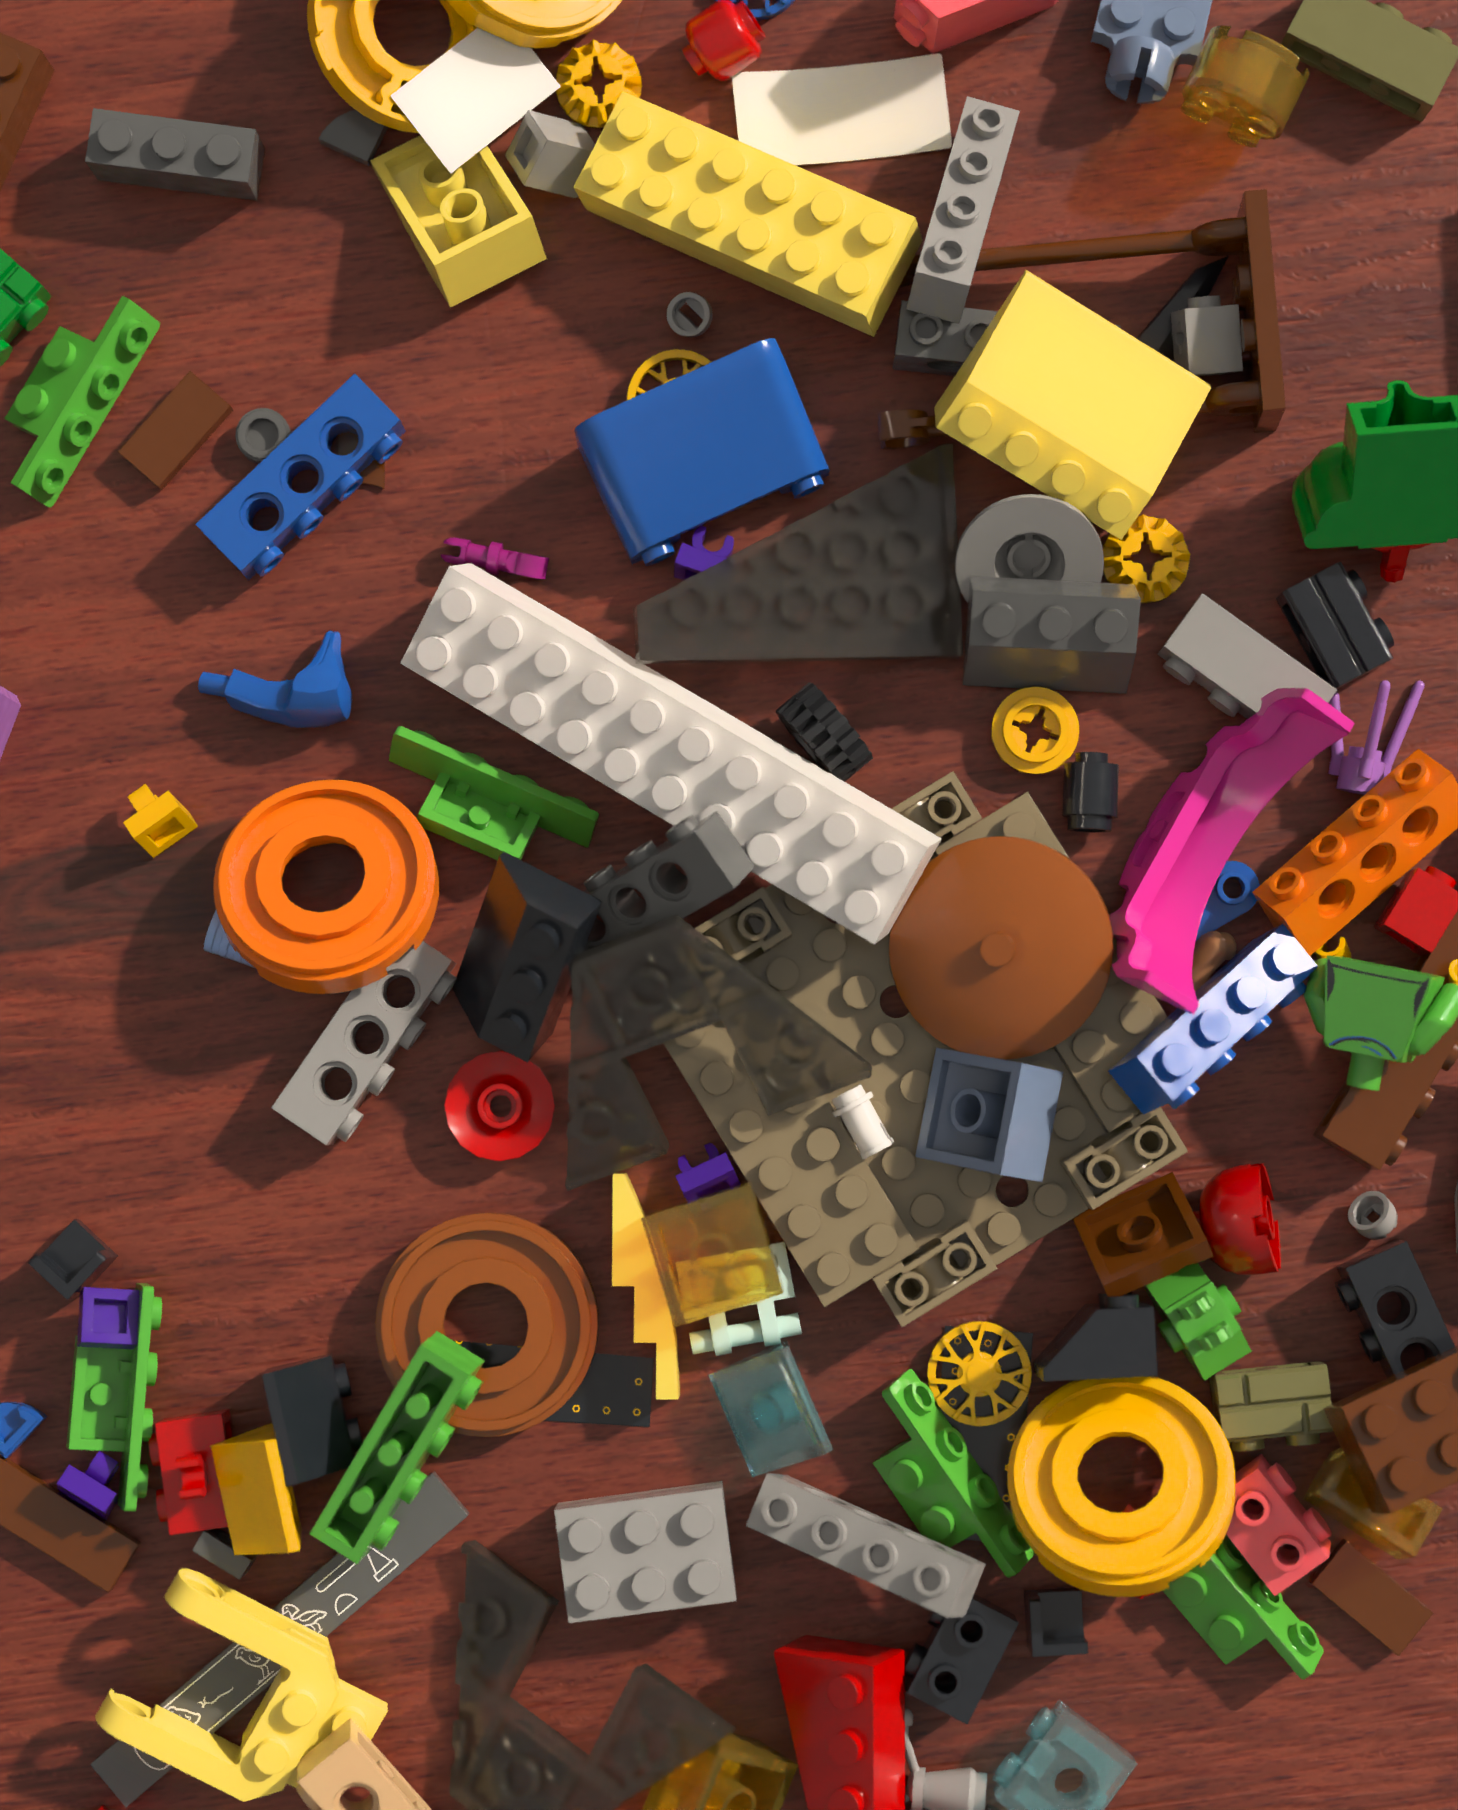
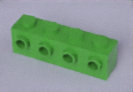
[310,1331,484,1564]

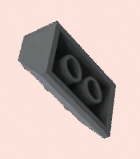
[962,576,1141,694]

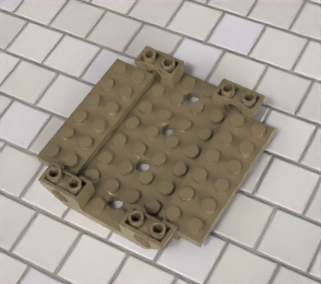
[651,771,1203,1327]

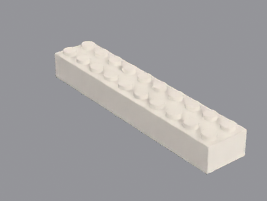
[400,563,941,944]

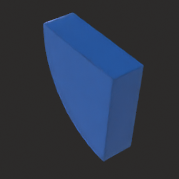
[0,1402,48,1459]

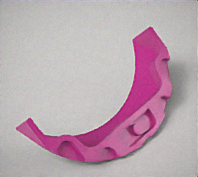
[1110,688,1355,1015]

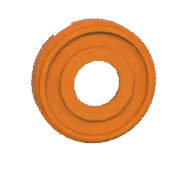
[213,780,439,994]

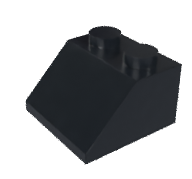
[1033,1292,1158,1381]
[262,1353,363,1486]

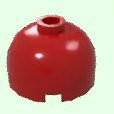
[1193,1163,1281,1275]

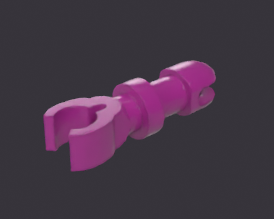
[441,537,549,579]

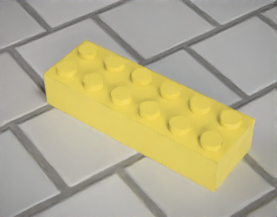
[573,91,922,337]

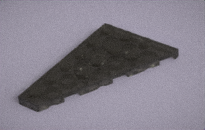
[633,444,963,664]

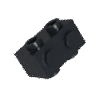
[905,1594,1019,1725]

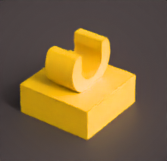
[123,784,198,858]

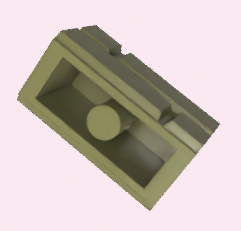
[1209,1361,1334,1451]

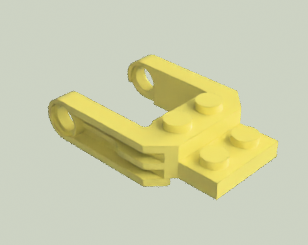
[95,1568,388,1802]

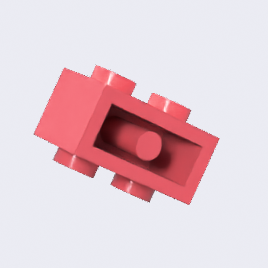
[1226,1454,1332,1596]

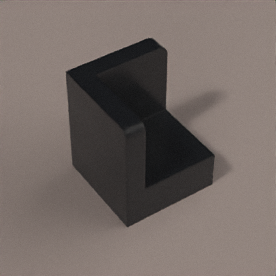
[28,1219,118,1300]
[1024,1588,1089,1657]

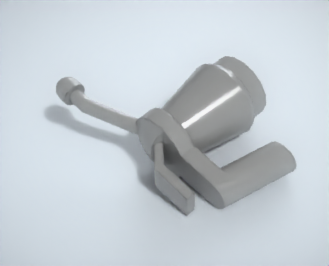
[905,1708,987,1810]

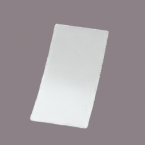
[732,53,952,165]

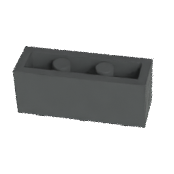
[85,108,265,201]

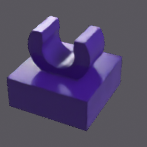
[674,526,734,595]
[675,1143,746,1218]
[77,1287,139,1350]
[57,1451,119,1520]

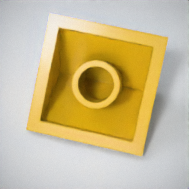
[211,1423,302,1555]

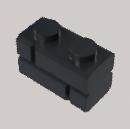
[1276,561,1394,689]

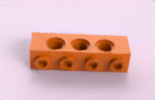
[1252,749,1458,956]

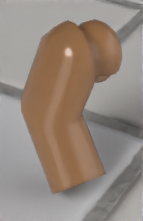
[1192,931,1237,992]

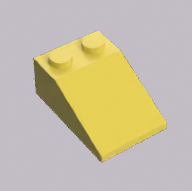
[370,135,547,308]

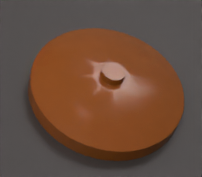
[889,836,1114,1060]

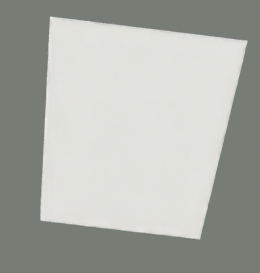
[391,28,561,174]

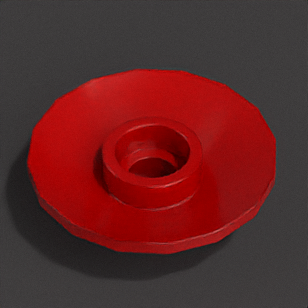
[444,1051,555,1162]

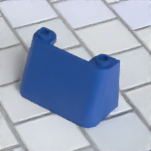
[574,338,830,566]

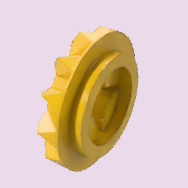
[556,39,642,128]
[1103,514,1190,603]
[991,687,1079,775]

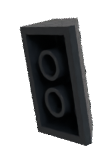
[452,852,602,1063]

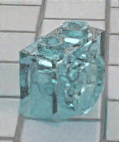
[993,1700,1137,1810]

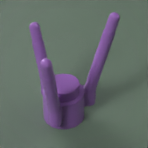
[1328,680,1425,795]

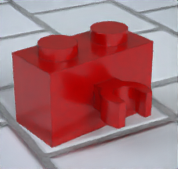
[149,1409,234,1535]

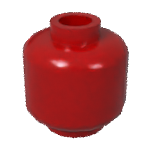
[682,0,766,81]

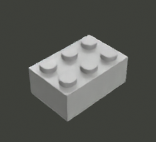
[554,1481,737,1623]

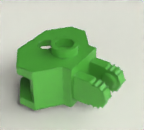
[1144,1263,1251,1381]

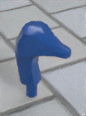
[198,630,352,728]

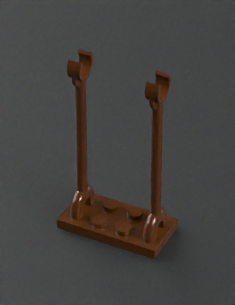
[877,189,1286,449]

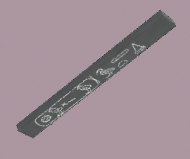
[90,1471,469,1807]

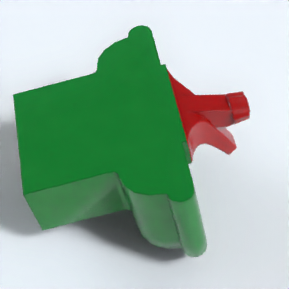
[1292,380,1458,583]

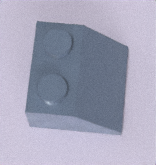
[915,1048,1063,1182]

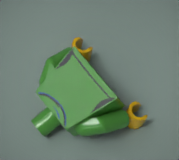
[1304,937,1458,1091]

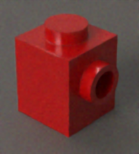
[1373,866,1458,956]

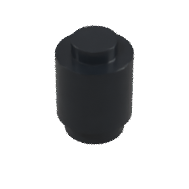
[1062,752,1119,833]

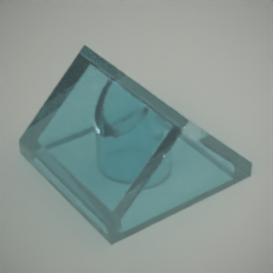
[709,1340,833,1477]

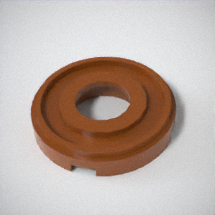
[375,1212,599,1437]

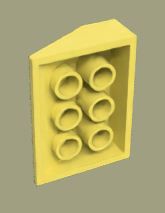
[934,270,1211,540]

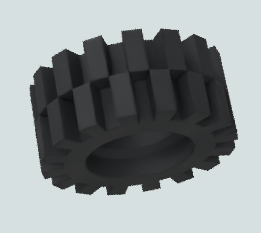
[776,682,873,782]

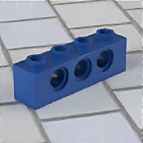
[195,373,406,580]

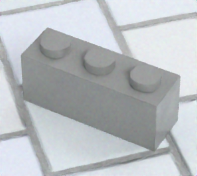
[1157,593,1337,719]

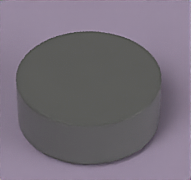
[236,408,292,464]

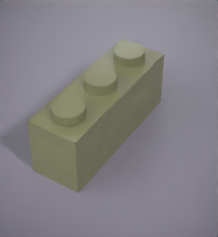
[1278,0,1458,123]

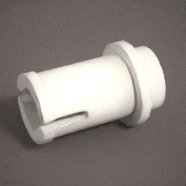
[832,1084,894,1160]

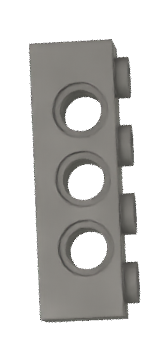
[906,96,1020,324]
[271,941,457,1145]
[746,1473,986,1618]

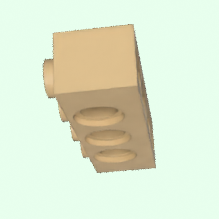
[296,1718,432,1810]

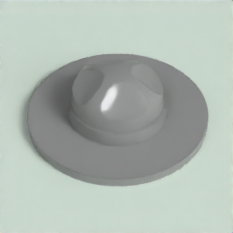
[955,494,1104,603]

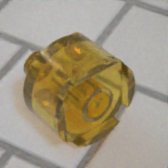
[1180,25,1310,148]

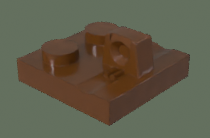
[1073,1172,1213,1297]

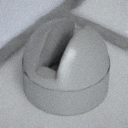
[667,292,712,337]
[1348,1191,1398,1240]

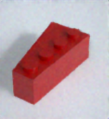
[773,1635,905,1810]

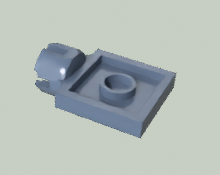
[1091,0,1212,104]

